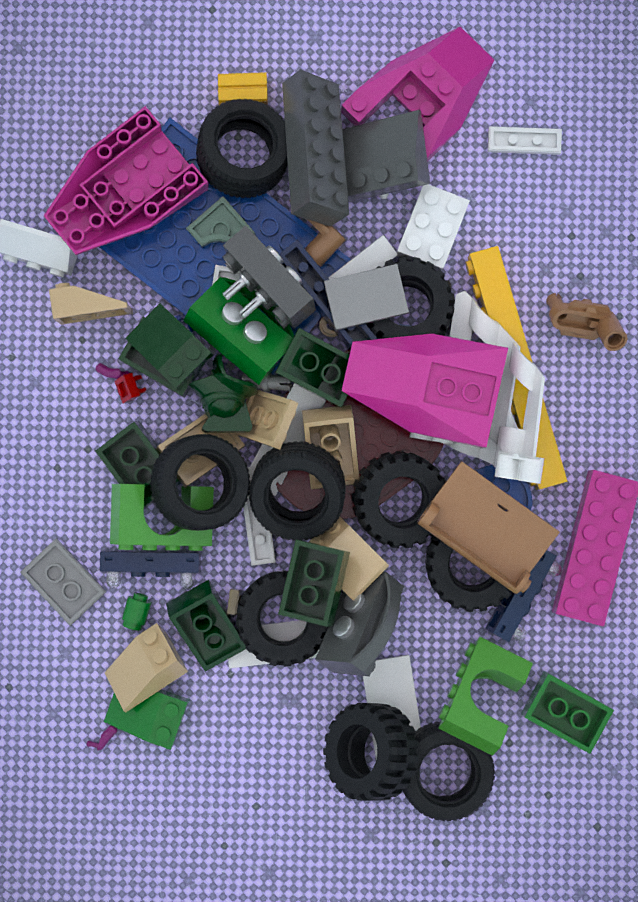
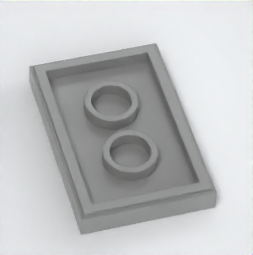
[324,264,409,331]
[20,538,107,626]

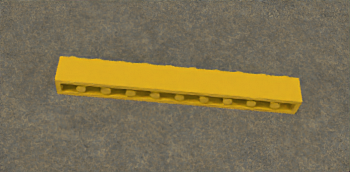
[465,246,568,490]

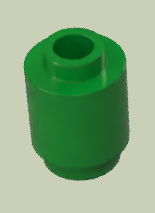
[122,592,152,631]

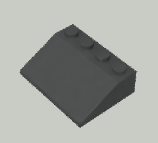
[342,110,430,203]

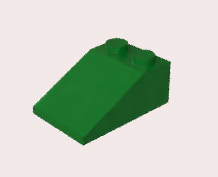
[104,689,190,750]

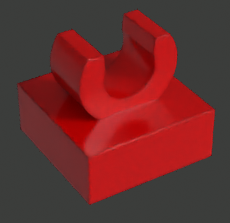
[114,373,146,404]

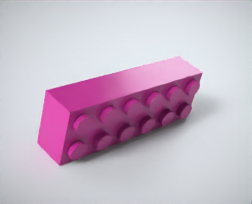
[552,470,638,627]

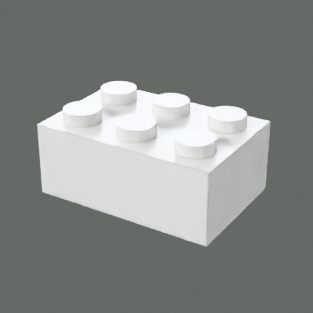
[397,184,470,271]

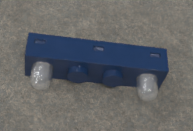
[485,550,562,642]
[100,551,201,590]

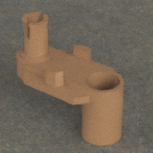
[289,200,346,267]
[546,293,628,351]

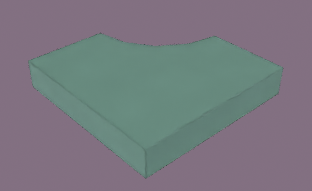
[186,196,255,248]

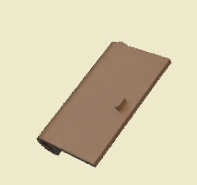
[417,461,560,594]

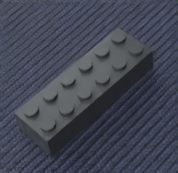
[282,69,349,227]

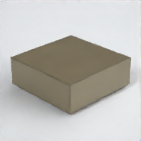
[227,588,242,615]

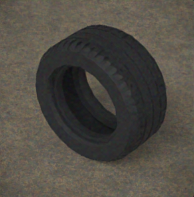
[196,99,288,198]
[150,434,251,531]
[249,441,346,541]
[402,721,495,822]

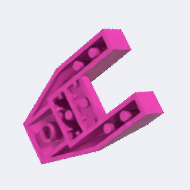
[341,27,494,161]

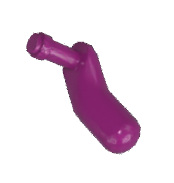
[95,363,130,379]
[86,725,117,751]

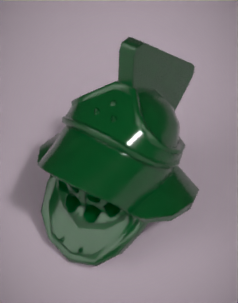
[189,354,258,433]

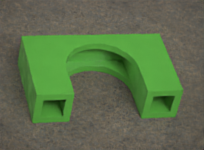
[110,484,214,551]
[438,637,533,756]

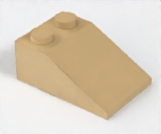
[49,283,133,325]
[302,405,359,489]
[309,517,389,600]
[105,623,188,713]

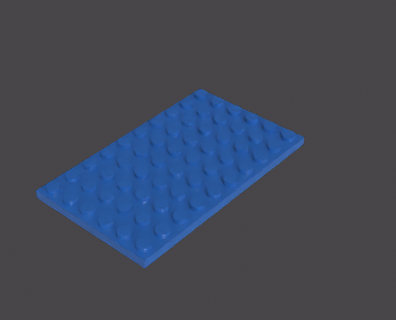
[99,118,351,375]

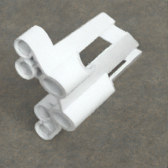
[410,291,545,484]

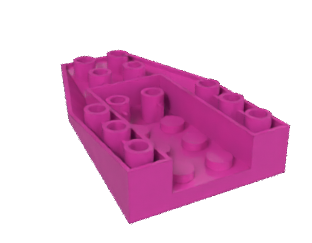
[44,106,208,255]
[342,334,508,448]

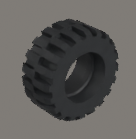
[366,256,455,339]
[351,451,446,548]
[425,536,512,612]
[236,570,328,667]
[323,703,419,801]

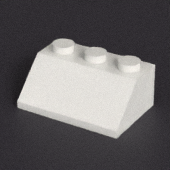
[0,219,78,278]

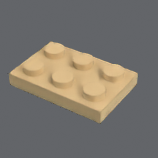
[237,390,298,450]
[157,414,245,488]

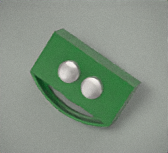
[183,277,294,385]

